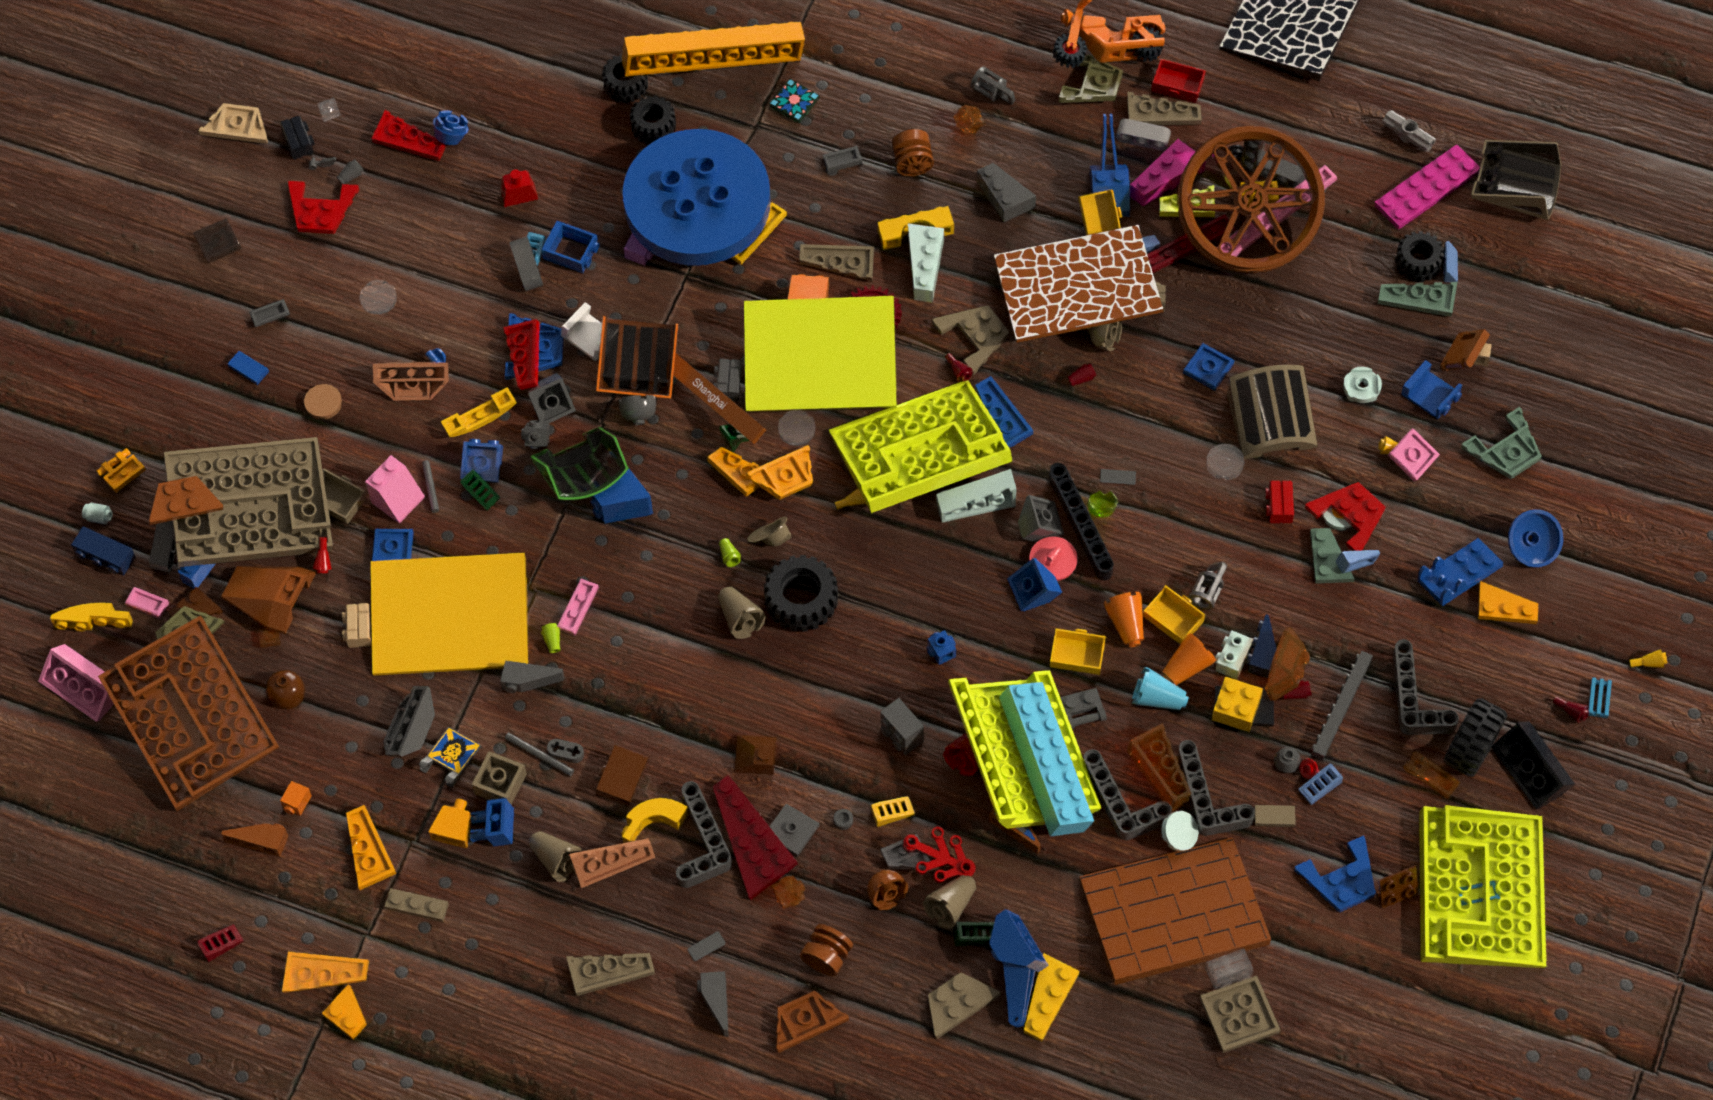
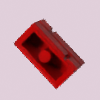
[1265,481,1294,523]

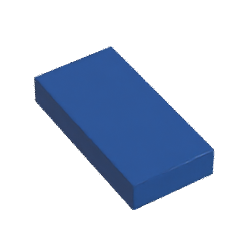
[228,351,269,385]

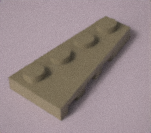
[1127,91,1201,125]
[800,244,874,282]
[566,953,655,996]

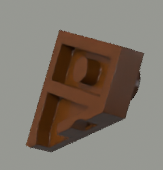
[168,587,223,618]

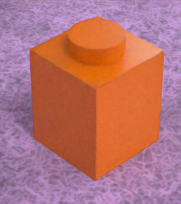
[280,781,312,816]

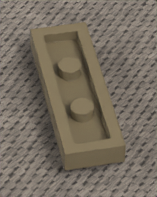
[384,888,449,922]

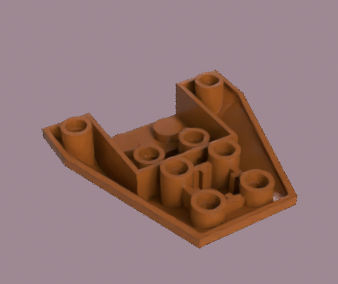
[221,566,316,634]

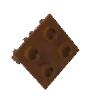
[1375,865,1419,909]

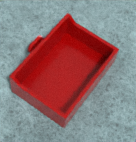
[1151,59,1206,103]

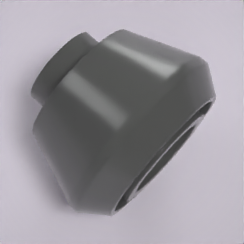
[1274,747,1301,773]

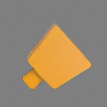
[429,799,471,849]

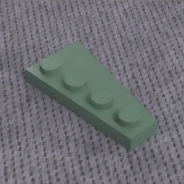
[1378,282,1457,317]

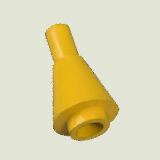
[1378,436,1398,454]
[835,489,866,510]
[1630,649,1667,668]

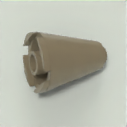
[718,587,766,639]
[529,831,582,882]
[923,875,976,928]

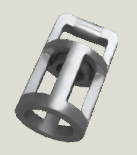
[1188,561,1227,610]

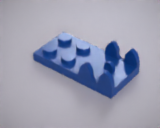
[1418,538,1503,606]

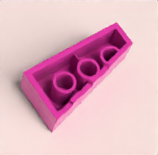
[1130,139,1206,206]

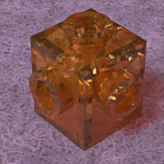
[953,105,986,135]
[772,875,806,909]

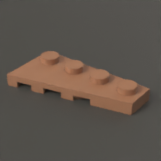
[569,839,655,888]

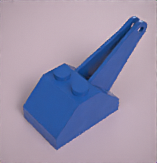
[1089,114,1130,217]
[990,909,1049,1027]

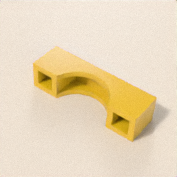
[877,206,954,250]

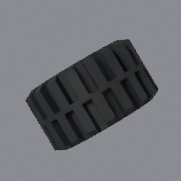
[602,54,648,103]
[630,95,676,144]
[1395,231,1444,282]

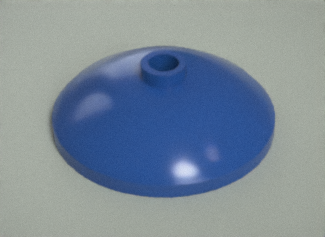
[1508,510,1563,567]

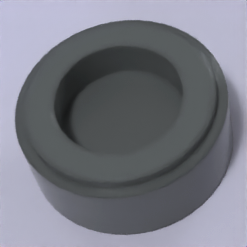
[833,809,853,830]

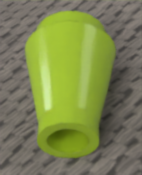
[719,538,741,567]
[541,623,561,653]

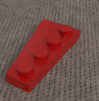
[372,110,446,161]

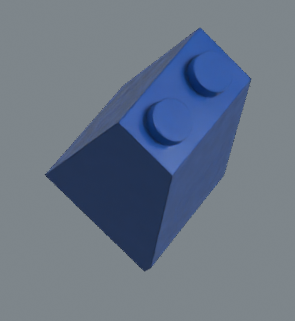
[591,469,653,523]

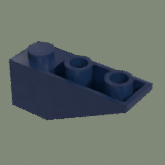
[1246,614,1278,679]

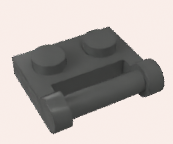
[1060,688,1107,729]

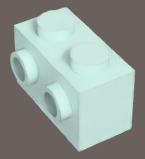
[1214,631,1253,679]

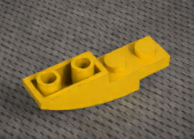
[50,603,133,632]

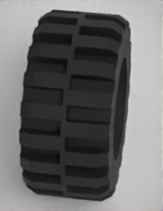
[764,555,838,632]
[1444,698,1508,777]

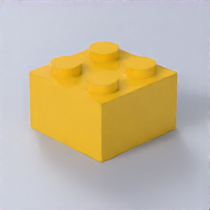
[1212,677,1263,732]

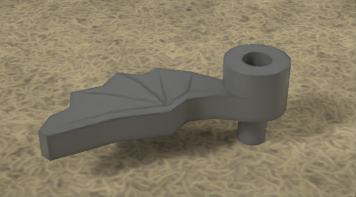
[309,157,336,170]

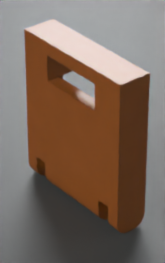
[1440,329,1490,371]

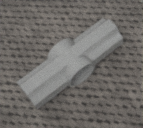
[1382,110,1436,152]

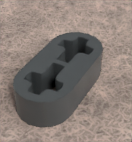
[547,739,584,763]

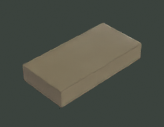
[1255,805,1295,827]

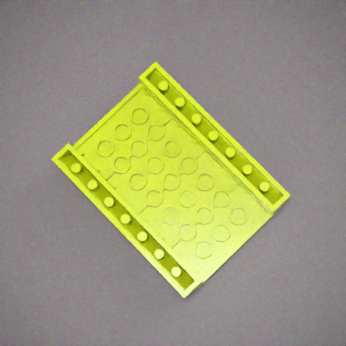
[948,671,1101,829]

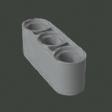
[1116,119,1171,151]

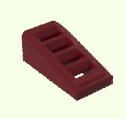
[197,924,244,962]

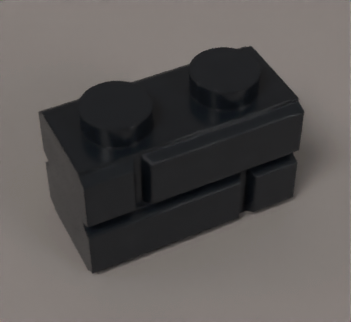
[280,115,315,159]

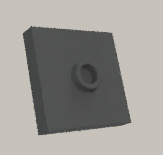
[770,804,819,857]

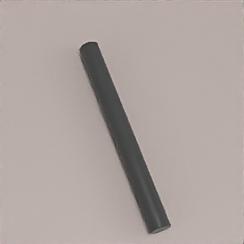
[505,732,574,777]

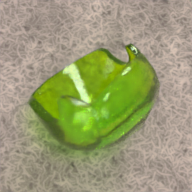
[1087,491,1118,518]

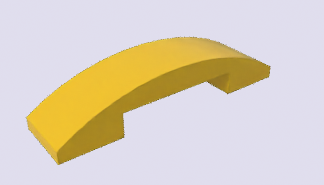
[441,387,516,437]

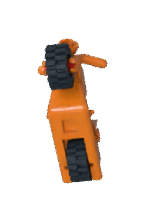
[1052,0,1165,68]

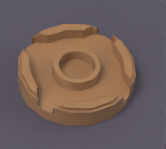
[304,384,342,419]

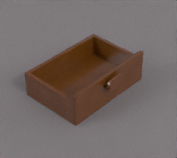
[596,745,648,806]

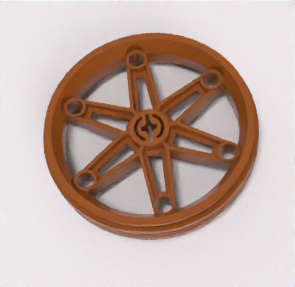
[1177,126,1325,273]

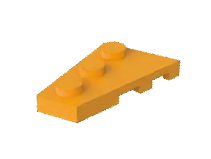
[707,447,760,497]
[1478,581,1538,624]

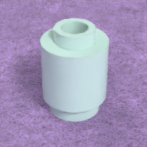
[82,503,112,524]

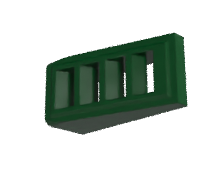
[460,469,501,511]
[953,922,994,946]

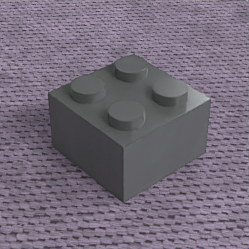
[880,698,924,755]

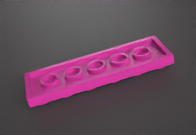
[1374,145,1480,230]

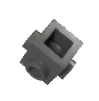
[521,420,550,449]

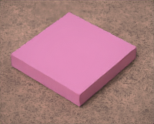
[1388,428,1440,482]

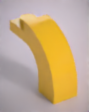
[622,798,688,843]

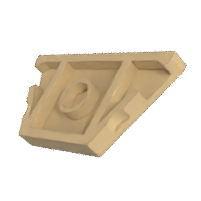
[199,103,268,144]

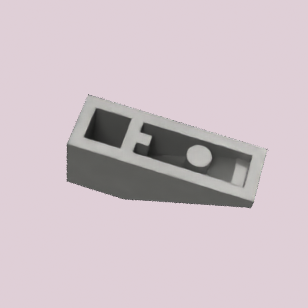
[501,660,564,693]
[697,971,729,1036]

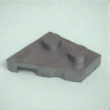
[881,834,933,871]

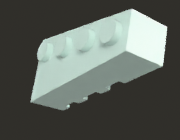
[908,224,944,302]

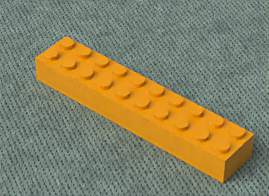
[622,22,805,76]

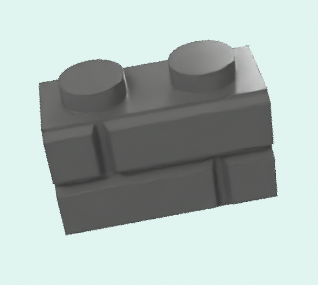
[713,359,742,402]

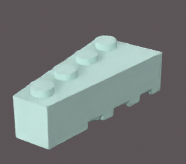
[936,469,1016,522]

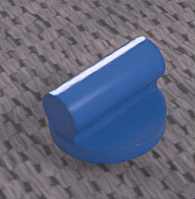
[425,348,446,363]

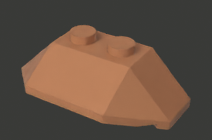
[373,362,449,401]

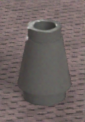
[336,159,364,184]

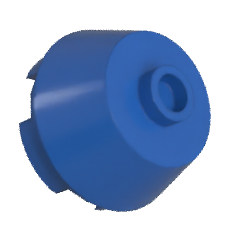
[433,111,468,145]

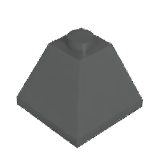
[527,373,576,423]
[1018,495,1064,542]

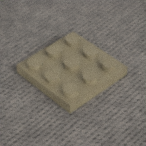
[1200,976,1281,1053]

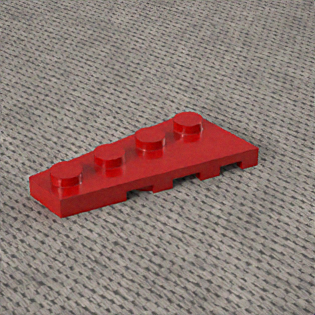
[503,319,540,390]

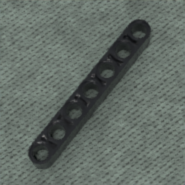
[1049,463,1114,581]

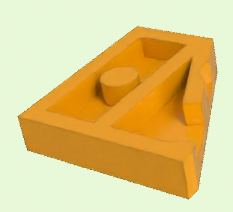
[322,984,367,1040]

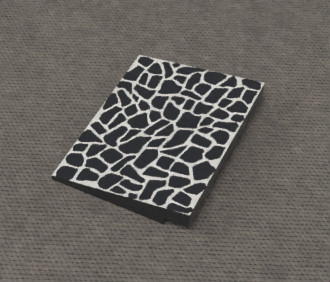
[1219,0,1360,82]

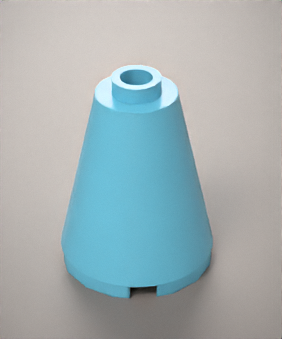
[1132,667,1189,710]

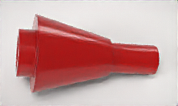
[313,537,332,573]

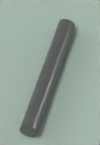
[422,460,439,513]

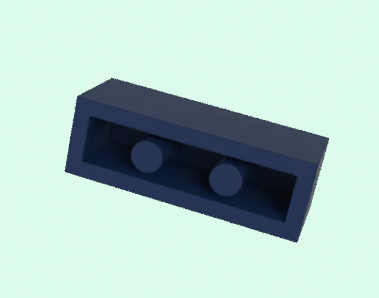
[71,526,136,575]

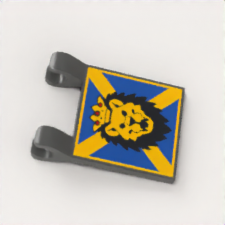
[419,727,481,788]

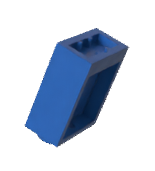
[541,221,599,273]

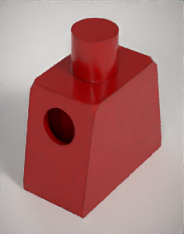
[501,170,538,207]

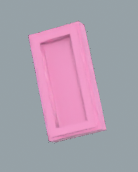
[125,587,169,619]

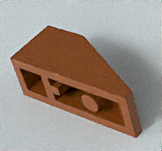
[221,823,288,857]

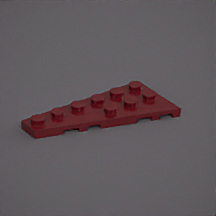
[713,775,798,900]

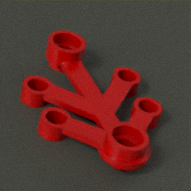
[902,827,976,883]

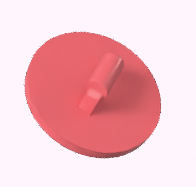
[1029,537,1077,581]

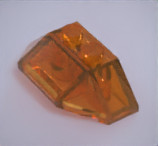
[1265,627,1310,701]

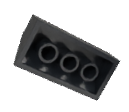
[1492,721,1575,809]

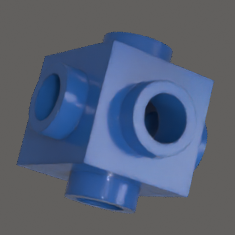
[926,630,956,665]

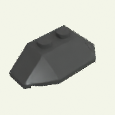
[384,686,435,757]

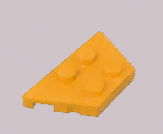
[746,445,813,500]

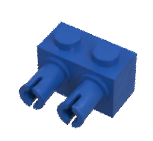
[470,798,514,846]

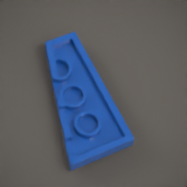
[975,376,1033,448]

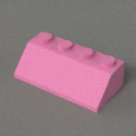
[38,644,114,722]

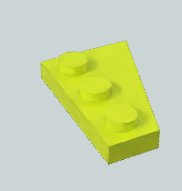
[1159,185,1215,217]

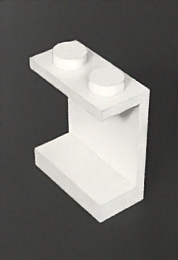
[560,302,619,361]

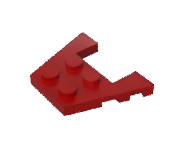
[288,181,359,234]
[1305,482,1386,551]

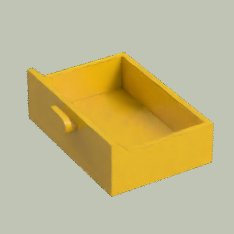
[1078,189,1122,236]
[1143,585,1205,644]
[1050,629,1106,675]

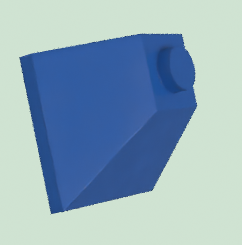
[1007,558,1062,611]

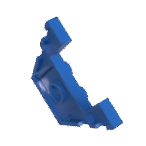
[505,313,564,380]
[1294,835,1376,913]

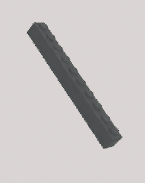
[1311,651,1373,761]

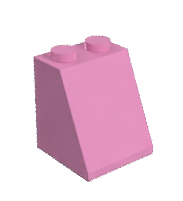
[365,455,425,524]

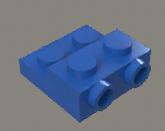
[460,439,503,483]

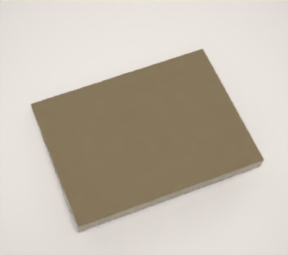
[164,437,333,567]

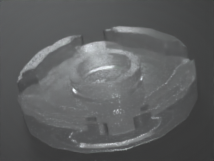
[360,280,397,314]
[778,410,816,446]
[1206,444,1244,480]

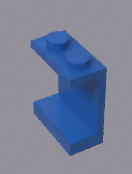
[1401,360,1462,419]

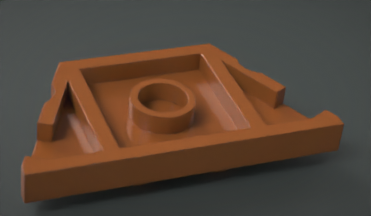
[149,476,223,525]
[777,991,849,1053]

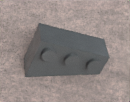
[977,163,1036,222]

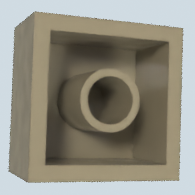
[472,751,527,805]

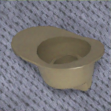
[748,516,791,546]

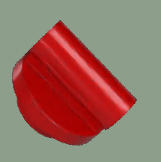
[1299,758,1320,779]

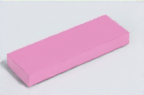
[557,579,599,636]

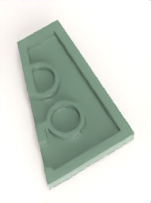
[1310,528,1354,584]

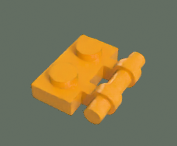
[96,448,146,493]

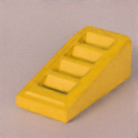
[871,796,915,827]

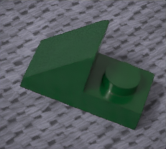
[719,424,750,452]

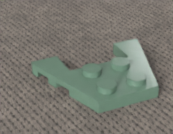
[1461,407,1541,479]

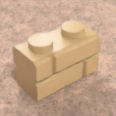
[342,603,372,648]

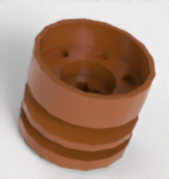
[892,129,934,176]
[800,924,853,977]

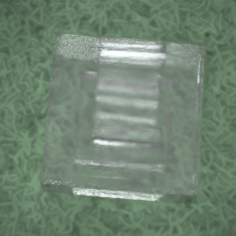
[317,97,341,122]

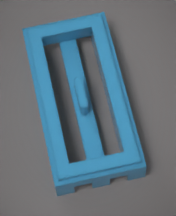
[1588,677,1612,718]

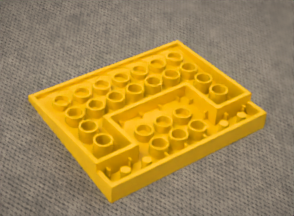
[371,553,528,676]

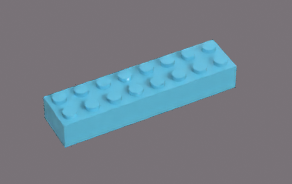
[999,682,1094,836]

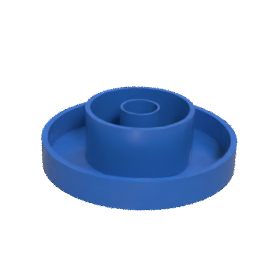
[623,129,771,265]

